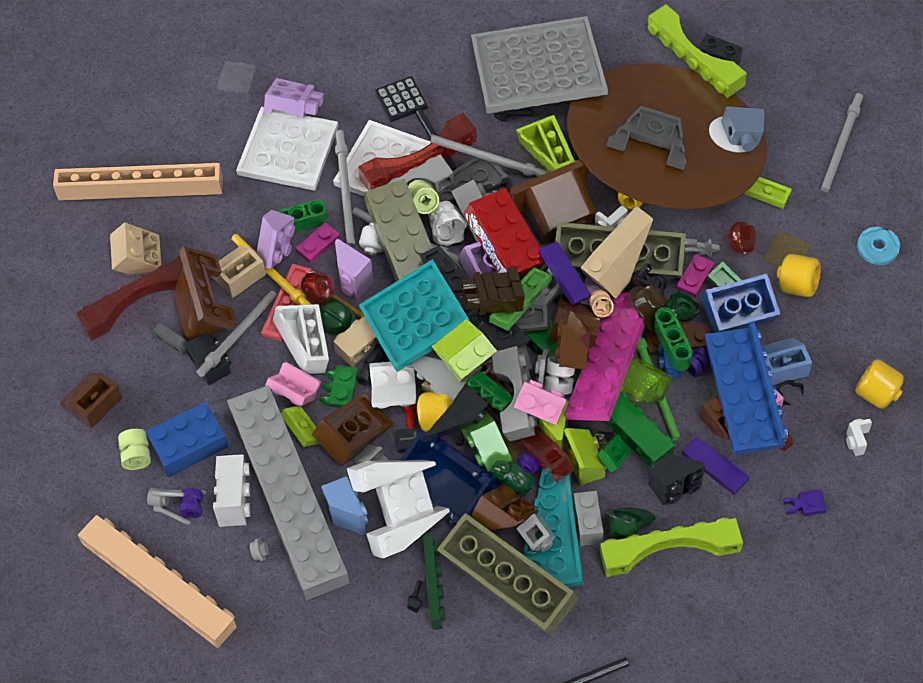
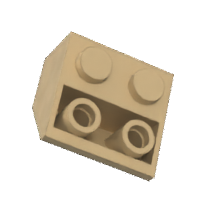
[110,222,162,275]
[212,246,266,298]

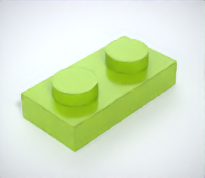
[744,177,792,209]
[281,405,320,447]

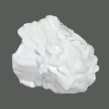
[428,201,468,247]

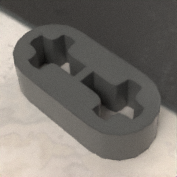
[152,323,187,355]

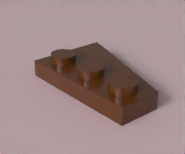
[644,321,711,355]

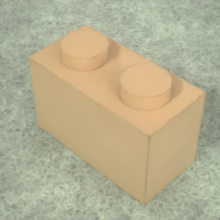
[333,316,380,367]

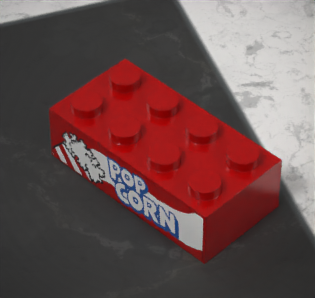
[463,188,545,278]

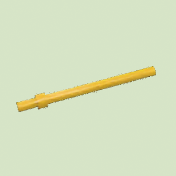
[231,234,312,305]

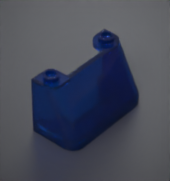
[400,429,502,525]

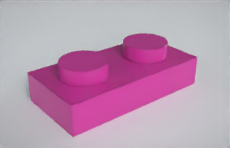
[295,222,340,264]
[676,254,715,298]

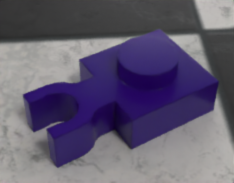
[783,489,827,516]

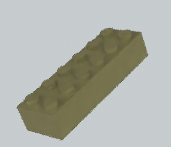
[364,179,432,282]
[556,222,686,279]
[437,513,579,637]

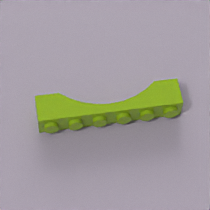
[648,5,747,98]
[600,518,743,577]

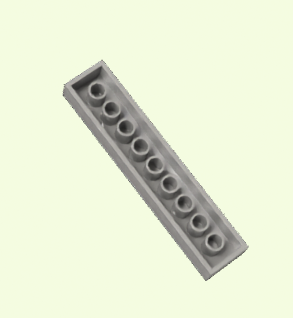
[227,385,349,601]

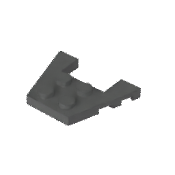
[606,106,687,170]

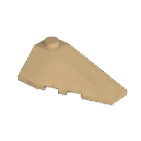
[581,206,653,299]

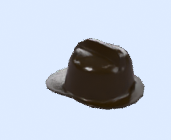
[629,285,666,333]

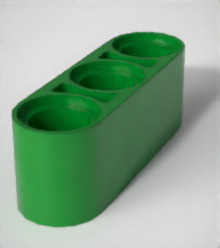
[277,200,328,233]
[654,307,692,371]

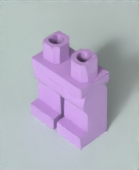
[264,78,324,119]

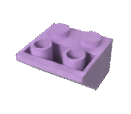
[256,210,295,269]

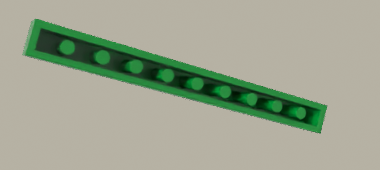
[524,319,675,468]

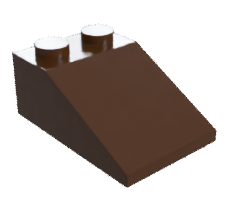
[548,295,600,350]
[312,392,394,466]

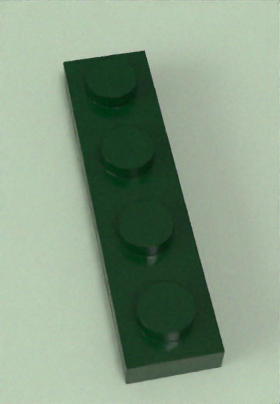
[423,534,446,630]

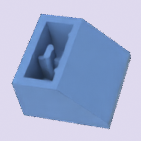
[761,338,812,386]
[321,476,369,535]

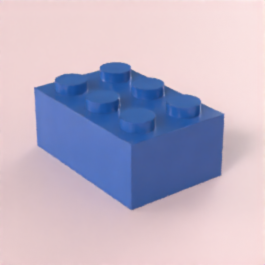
[701,274,781,333]
[146,402,229,477]

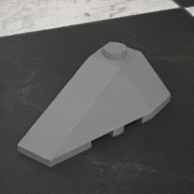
[406,350,482,403]

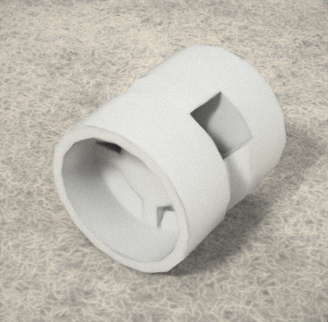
[544,356,575,394]

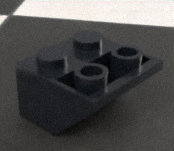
[649,454,705,505]

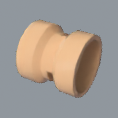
[589,290,614,317]

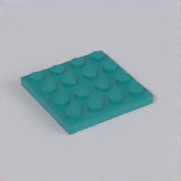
[359,259,470,372]

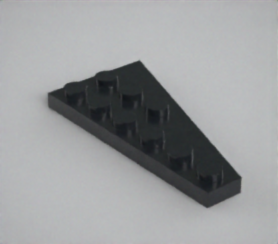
[420,245,532,366]

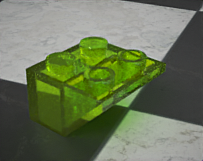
[620,358,673,403]

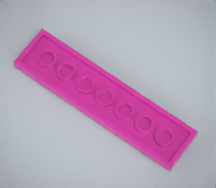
[564,293,645,421]

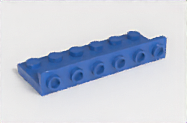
[704,321,788,455]

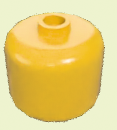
[777,254,821,298]
[855,359,904,409]
[417,391,452,433]

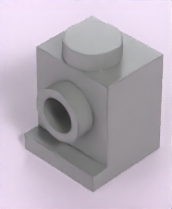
[516,514,556,552]

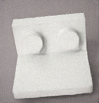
[370,362,416,408]

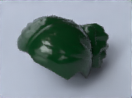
[665,291,700,320]
[491,460,534,495]

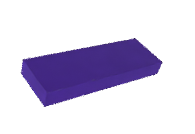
[538,241,591,306]
[682,437,749,495]

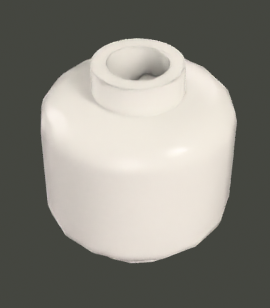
[359,223,384,256]

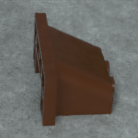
[510,159,597,245]
[174,246,237,341]

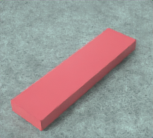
[261,264,313,341]

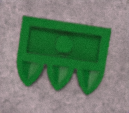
[319,365,359,408]
[467,371,513,411]

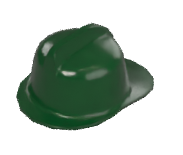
[313,297,356,337]
[606,507,656,538]

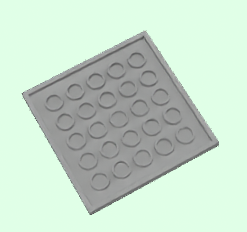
[471,16,608,114]

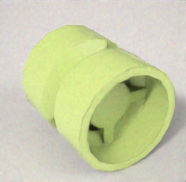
[408,180,439,214]
[118,429,151,470]

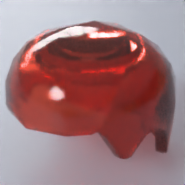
[728,222,756,254]
[300,271,334,304]

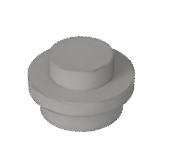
[250,538,269,561]

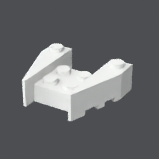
[347,460,450,558]

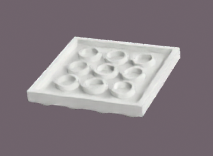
[236,107,339,191]
[333,120,443,196]

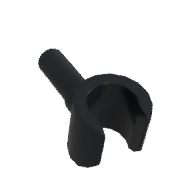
[407,580,423,613]

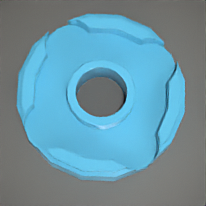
[857,227,900,265]

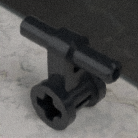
[624,263,667,295]

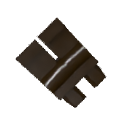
[461,267,525,315]

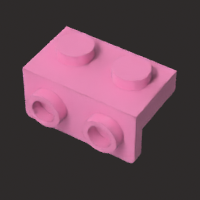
[265,362,321,406]
[514,380,566,425]

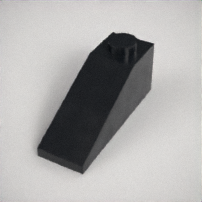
[421,386,488,443]

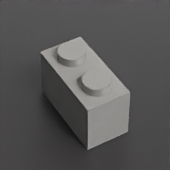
[573,491,603,546]

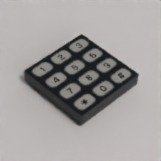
[375,76,428,122]

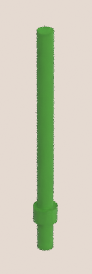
[636,336,681,441]

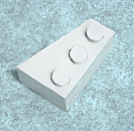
[273,304,329,374]
[213,455,250,527]

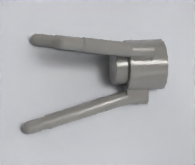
[147,488,206,525]

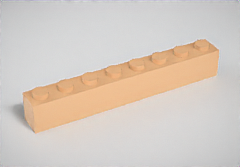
[53,163,223,200]
[78,515,236,648]

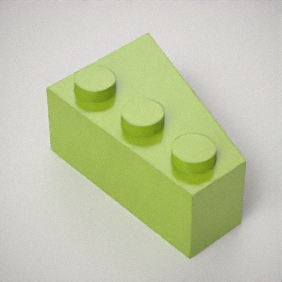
[516,115,575,172]

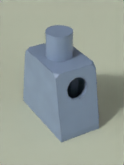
[721,107,764,152]

